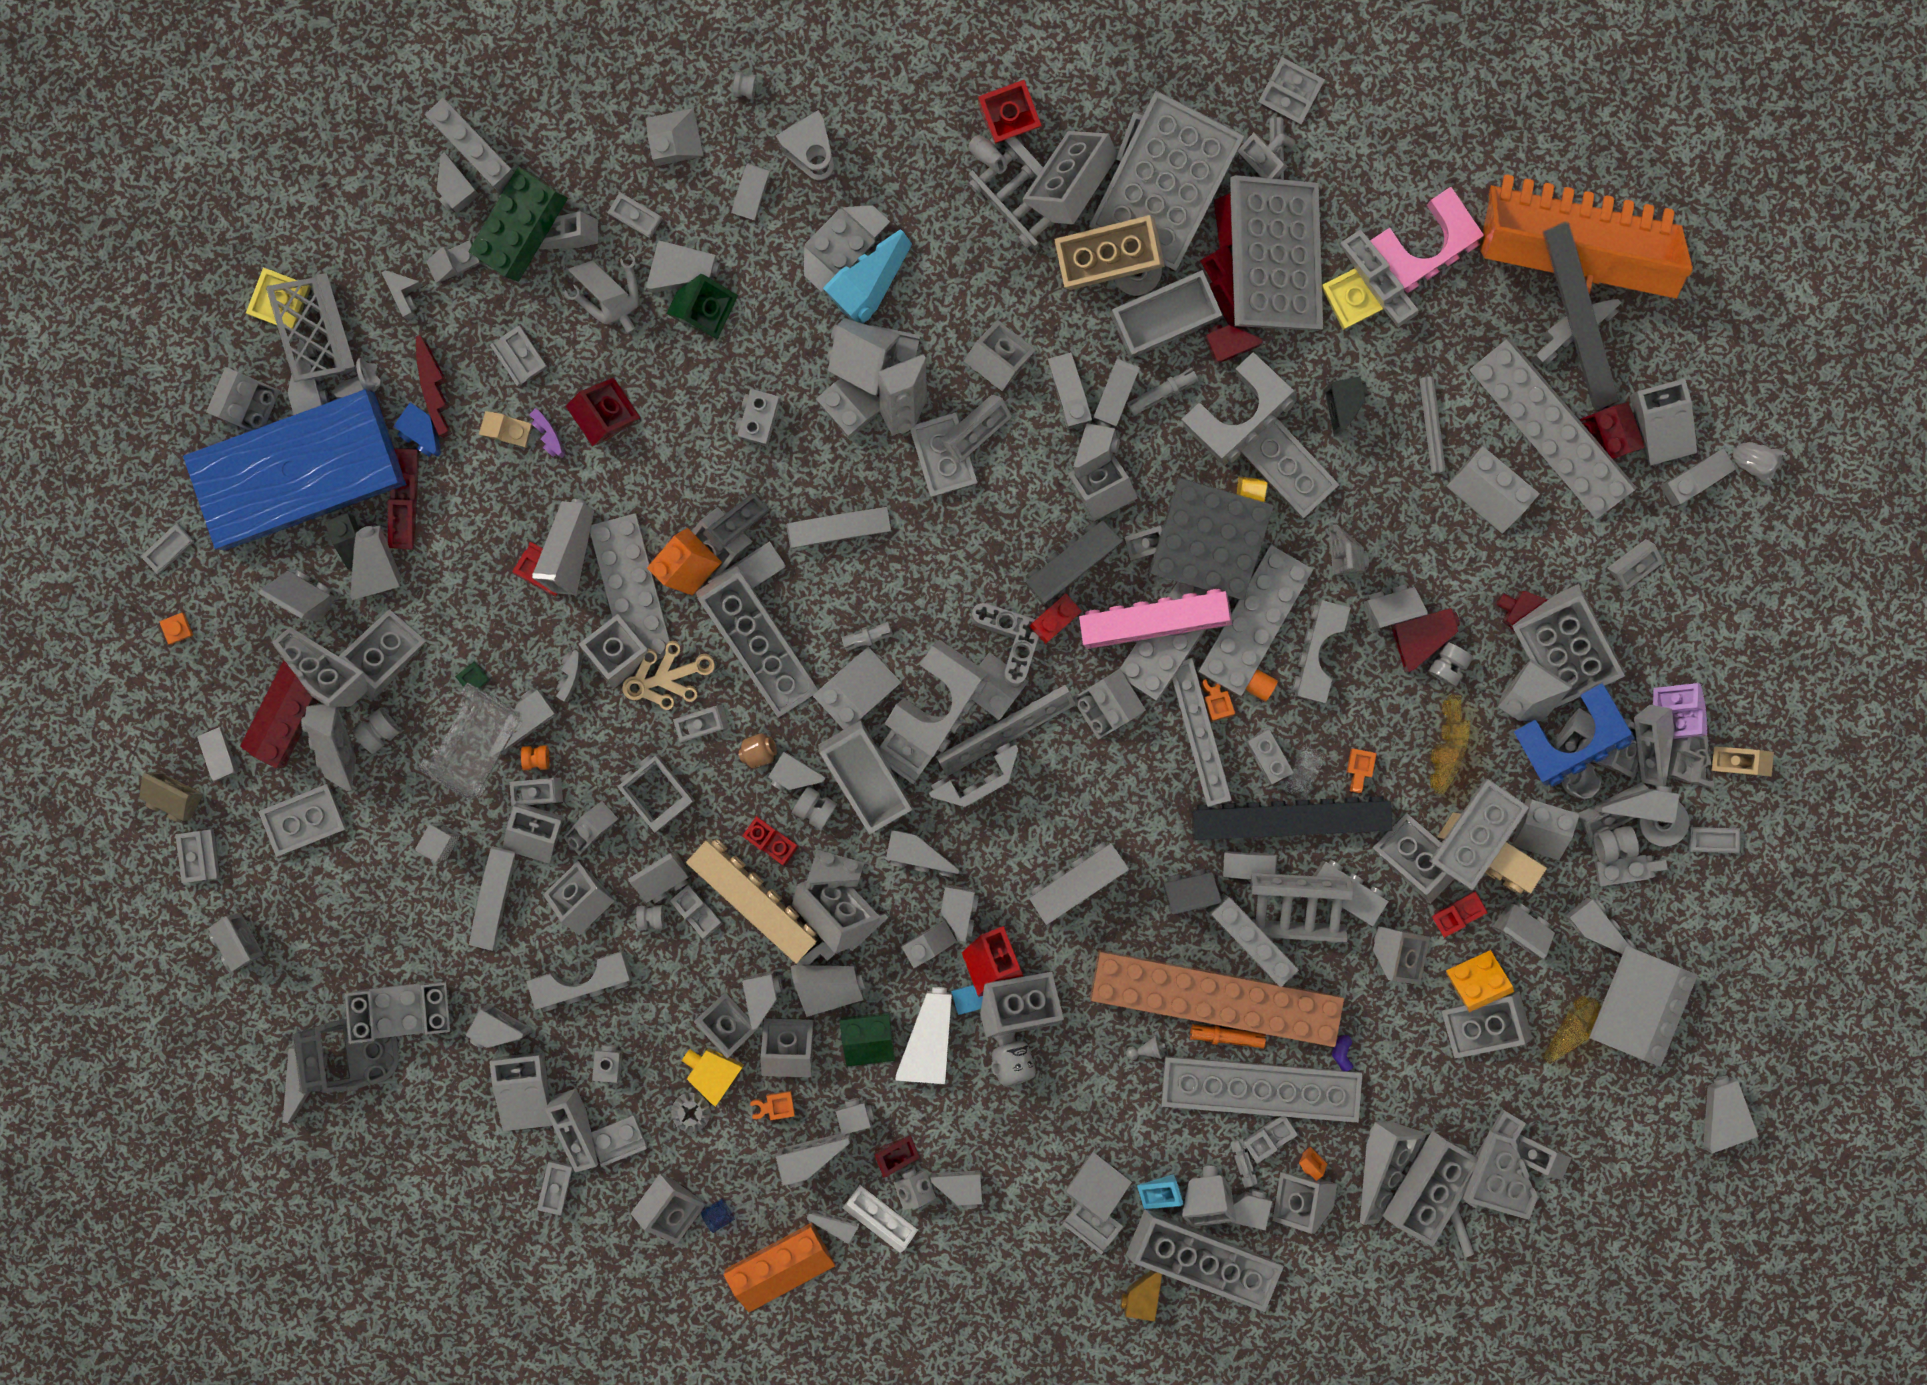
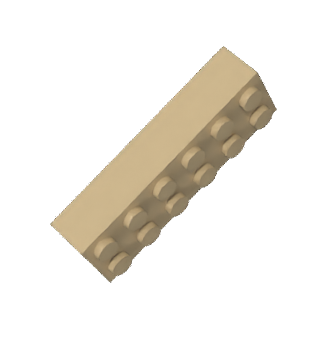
[686,839,819,964]

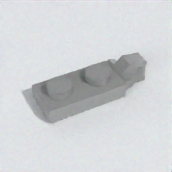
[1595,855,1668,886]

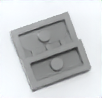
[1258,57,1325,124]

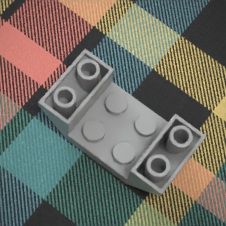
[929,742,1018,807]
[344,982,450,1044]

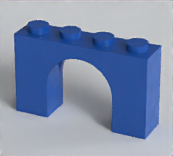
[1514,683,1635,787]

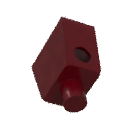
[1496,591,1549,632]

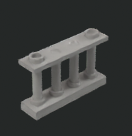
[968,137,1052,250]
[1251,873,1353,943]

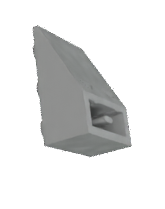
[1629,378,1697,466]
[490,1052,552,1131]

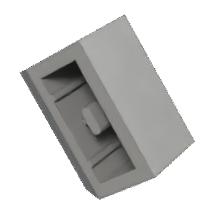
[206,367,280,431]
[1073,669,1146,739]
[502,802,564,864]
[941,884,979,942]

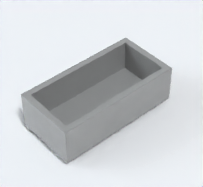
[1110,270,1222,359]
[818,720,912,835]

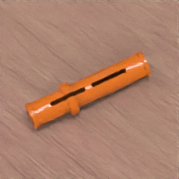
[1190,1024,1266,1049]

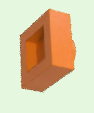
[159,613,193,645]
[1299,1147,1327,1181]

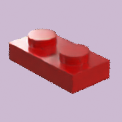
[1029,594,1082,644]

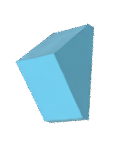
[1137,1174,1183,1209]

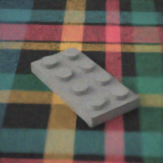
[1240,419,1339,519]
[1429,779,1529,890]

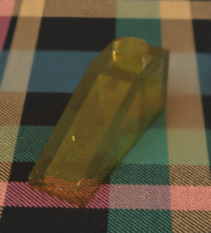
[1542,996,1601,1064]

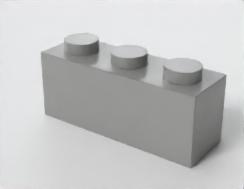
[1313,860,1389,926]

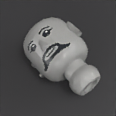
[991,1032,1036,1087]

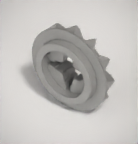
[671,1093,711,1132]

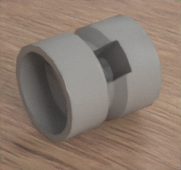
[1428,642,1473,687]
[353,708,401,754]
[792,786,837,831]
[1593,826,1639,864]

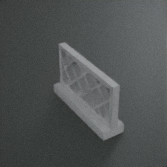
[266,273,355,382]

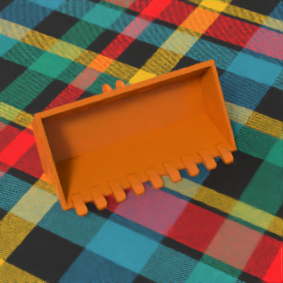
[1479,174,1692,299]

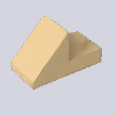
[479,411,533,448]

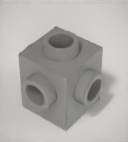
[894,1168,936,1210]

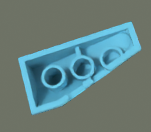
[823,229,912,324]

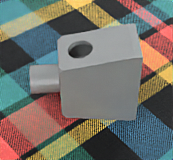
[1182,1166,1236,1227]

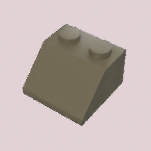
[139,772,204,823]

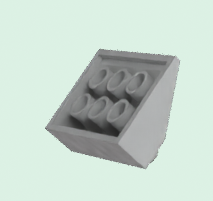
[1512,584,1625,708]
[1589,946,1698,1067]

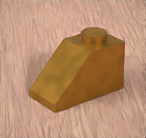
[1120,1270,1162,1321]

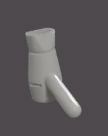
[969,135,1007,174]

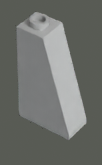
[532,499,594,595]

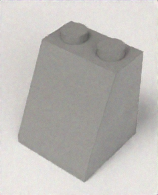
[827,318,900,395]

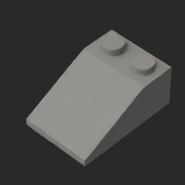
[258,570,336,622]
[338,609,426,700]
[813,647,901,730]
[1373,813,1454,904]
[1442,991,1533,1058]
[776,1133,852,1188]

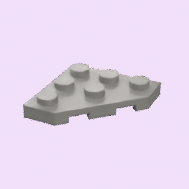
[1463,1130,1538,1220]

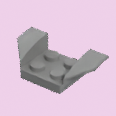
[804,206,890,293]

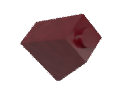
[1391,608,1460,672]

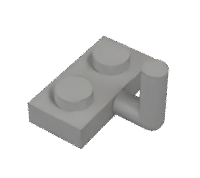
[1238,132,1295,179]

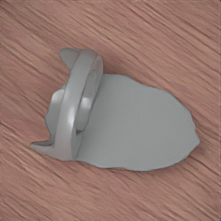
[331,358,381,398]
[1733,442,1787,484]

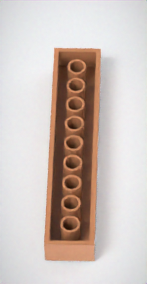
[1090,950,1344,1047]

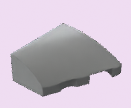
[1668,736,1714,788]

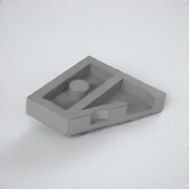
[805,850,864,890]

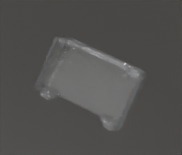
[418,683,523,800]

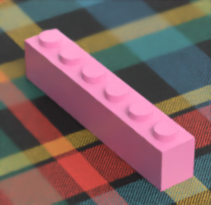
[1079,589,1233,649]

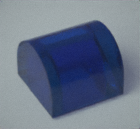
[701,1198,735,1233]

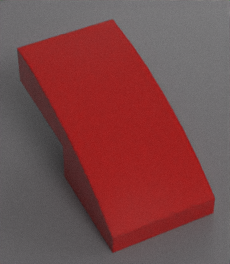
[1432,890,1488,938]

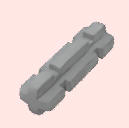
[1230,1139,1258,1187]

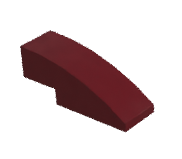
[1200,245,1235,327]

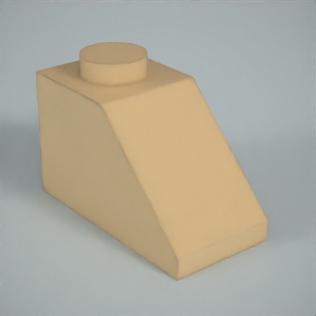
[1712,746,1774,777]

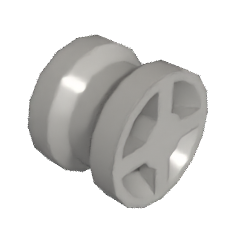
[733,72,757,100]

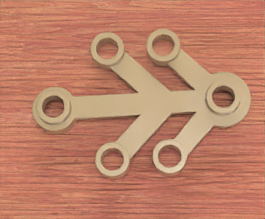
[622,641,715,710]

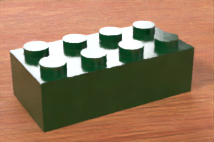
[468,167,568,282]

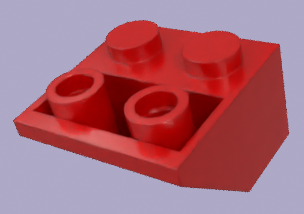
[961,926,1024,997]

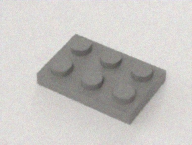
[910,413,977,498]
[258,784,347,857]

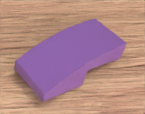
[529,408,565,458]

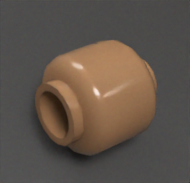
[739,733,777,769]

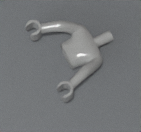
[565,253,639,333]

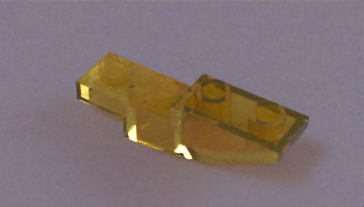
[1430,695,1470,794]

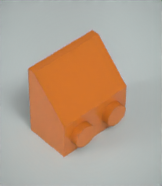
[647,528,722,596]

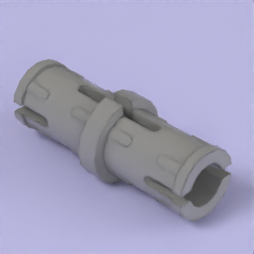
[842,622,893,652]

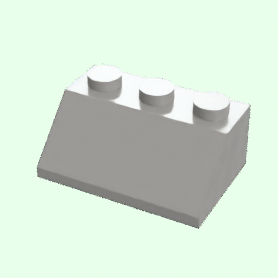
[878,354,927,436]
[1446,446,1540,534]
[302,704,356,791]
[792,881,880,954]
[980,972,1064,1038]

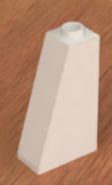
[896,987,952,1084]

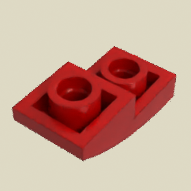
[742,816,799,866]

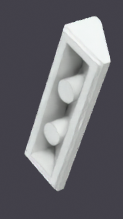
[842,1185,918,1253]

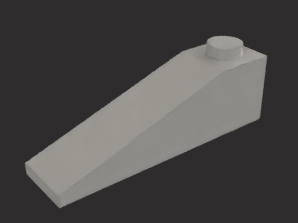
[1329,524,1369,575]
[272,627,368,707]
[1360,1121,1427,1225]

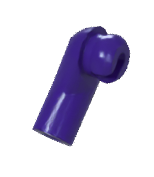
[1332,1035,1354,1072]

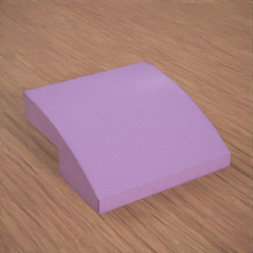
[1653,683,1707,739]

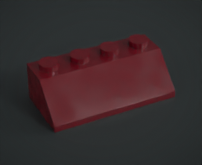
[240,660,319,769]

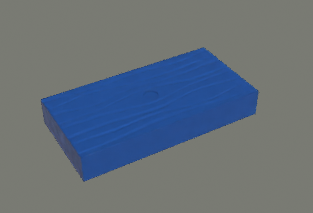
[183,389,406,550]

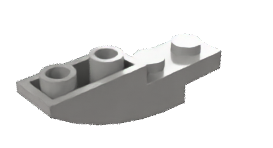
[1531,299,1622,366]

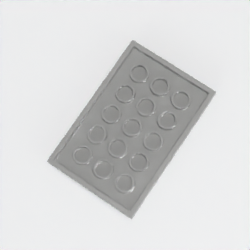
[1089,90,1245,271]
[1230,175,1323,331]

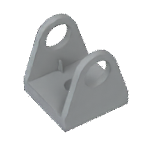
[776,110,834,180]

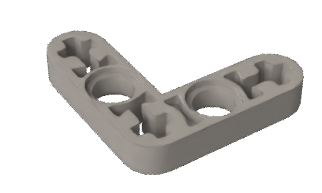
[971,603,1039,687]

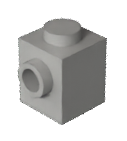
[592,1044,623,1083]
[836,1098,875,1135]

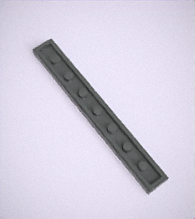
[1543,222,1619,411]

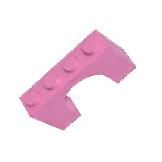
[1370,187,1484,294]

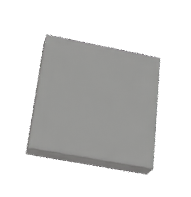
[1064,1152,1132,1223]

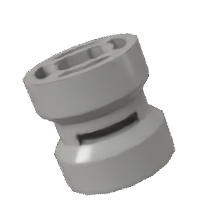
[636,905,664,931]

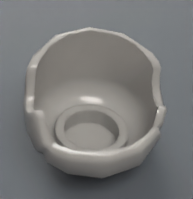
[1562,763,1601,800]

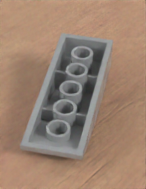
[696,566,818,718]
[1126,1209,1284,1312]

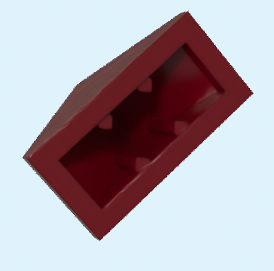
[874,1135,920,1178]

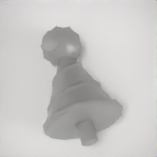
[1126,1035,1166,1060]

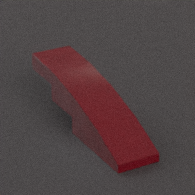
[415,335,452,438]
[388,448,419,549]

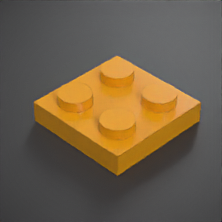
[1446,950,1514,1012]

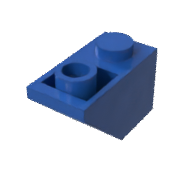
[393,402,441,457]

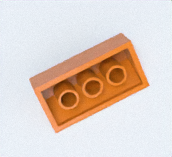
[723,1223,836,1312]

